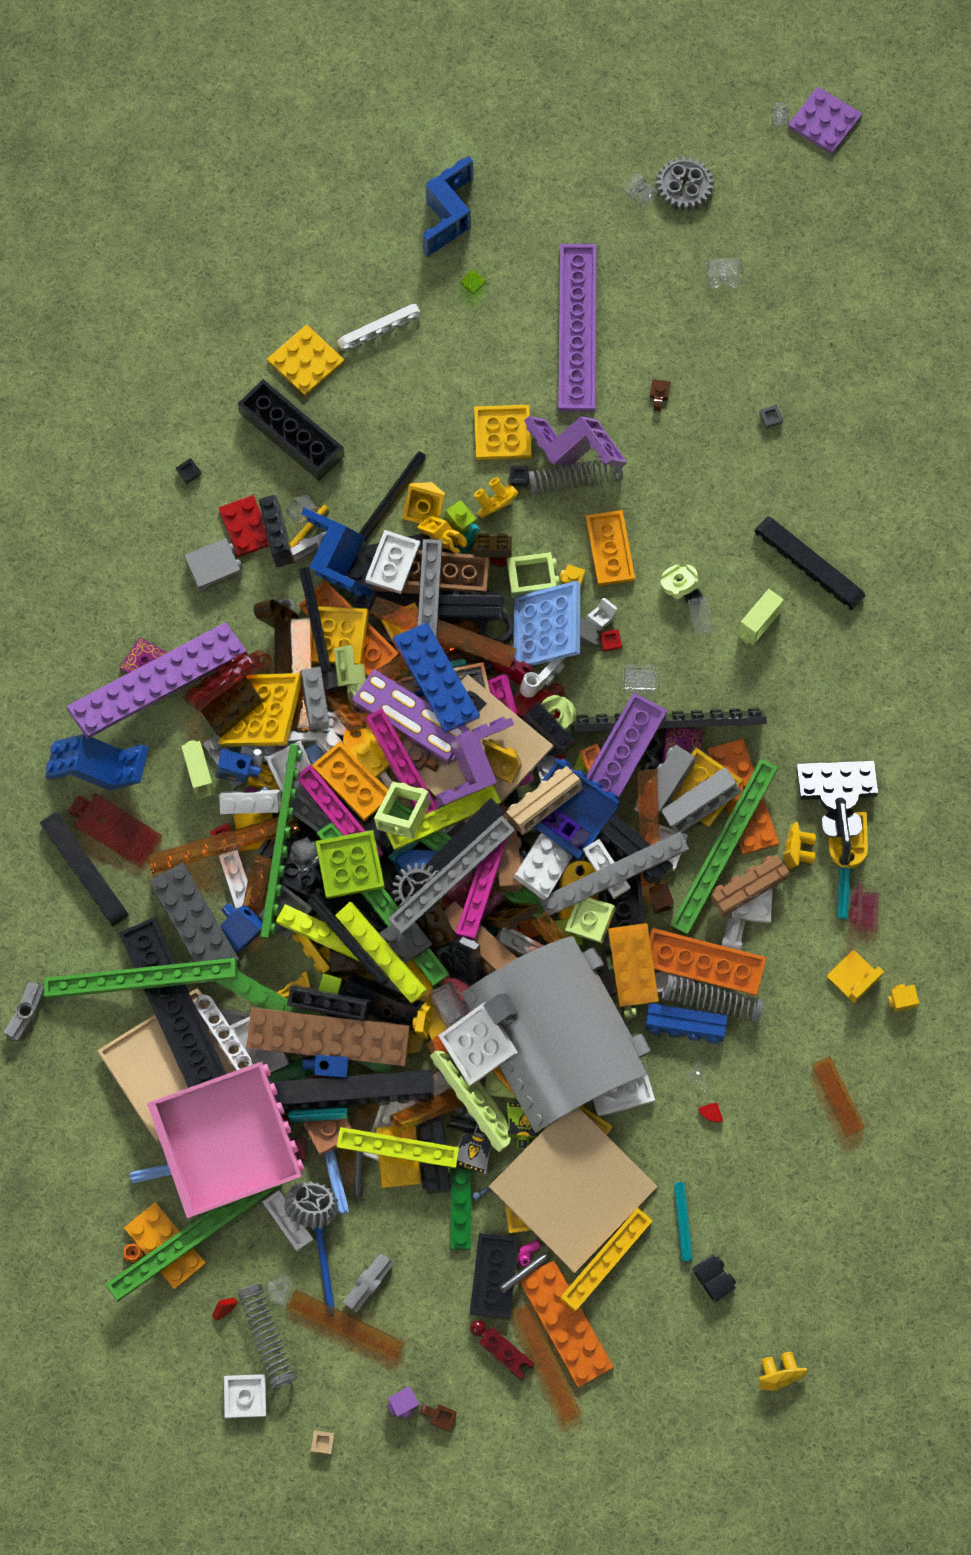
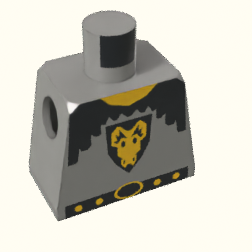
[456,1124,492,1174]

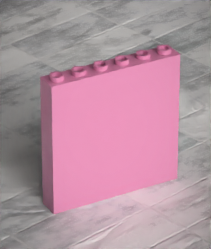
[147,1061,305,1218]

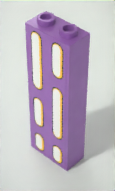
[352,669,470,765]

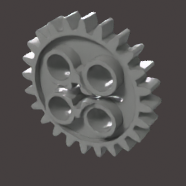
[656,156,714,211]

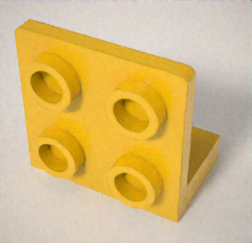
[482,739,522,783]
[827,950,884,1004]

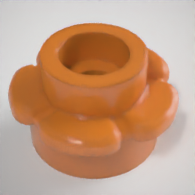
[123,1243,143,1263]

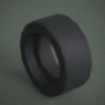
[478,611,514,647]

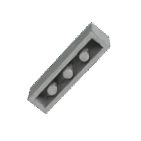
[634,745,698,824]
[661,767,742,833]

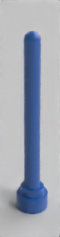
[311,1225,335,1317]

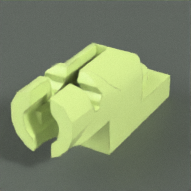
[334,646,366,705]

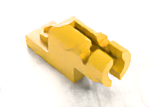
[417,515,467,553]

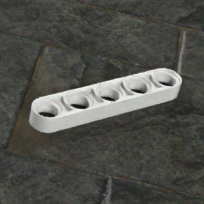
[337,304,421,351]
[195,995,253,1071]

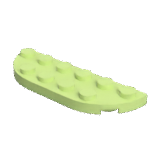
[430,1051,511,1152]

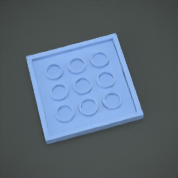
[514,581,580,666]

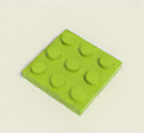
[315,830,385,899]

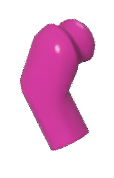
[517,1240,541,1267]

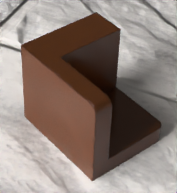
[649,882,674,914]

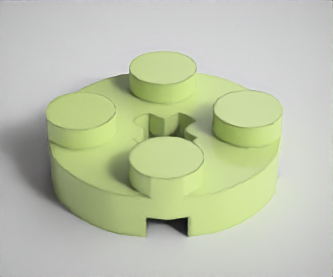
[661,565,699,599]
[542,695,576,730]

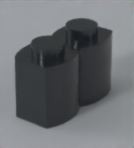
[692,1254,736,1303]

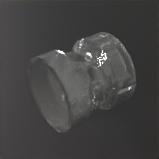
[771,102,789,126]

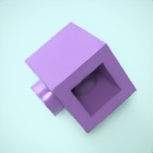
[387,1386,420,1419]

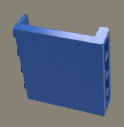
[532,758,621,861]

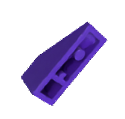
[540,809,591,849]

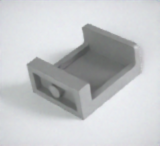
[184,538,243,593]

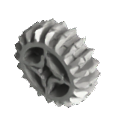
[392,863,446,907]
[284,1181,338,1230]

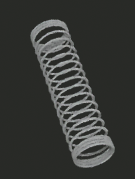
[528,460,623,495]
[662,975,764,1024]
[237,1284,296,1389]

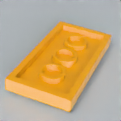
[586,510,635,586]
[311,742,388,821]
[608,923,659,1007]
[124,1202,206,1290]

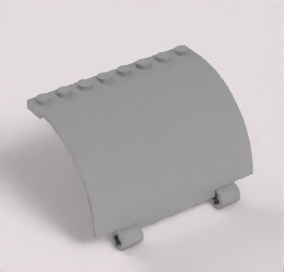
[461,936,651,1133]

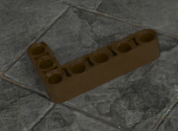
[253,599,300,697]

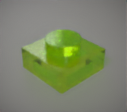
[460,269,486,295]

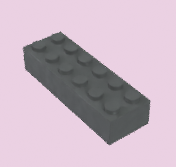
[149,862,241,984]

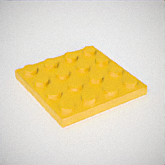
[218,673,302,747]

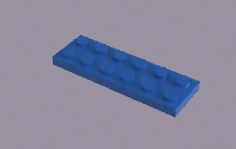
[393,622,480,734]

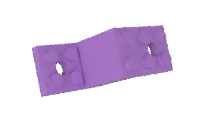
[524,416,627,467]
[433,717,514,808]

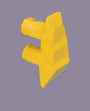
[474,477,518,518]
[783,822,816,871]
[759,1352,807,1391]

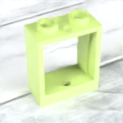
[507,552,560,599]
[738,589,784,645]
[182,740,215,799]
[374,782,431,839]

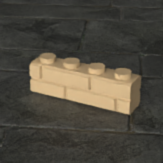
[506,766,583,835]

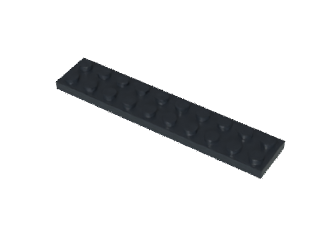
[573,707,767,732]
[119,917,226,1088]

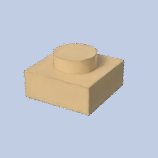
[311,1430,335,1455]

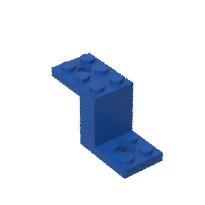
[423,156,473,257]
[301,507,374,597]
[45,734,149,790]

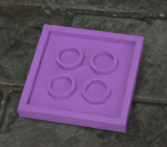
[788,87,862,154]

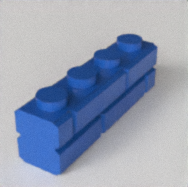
[645,1003,728,1044]

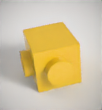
[559,565,585,590]
[887,984,919,1013]

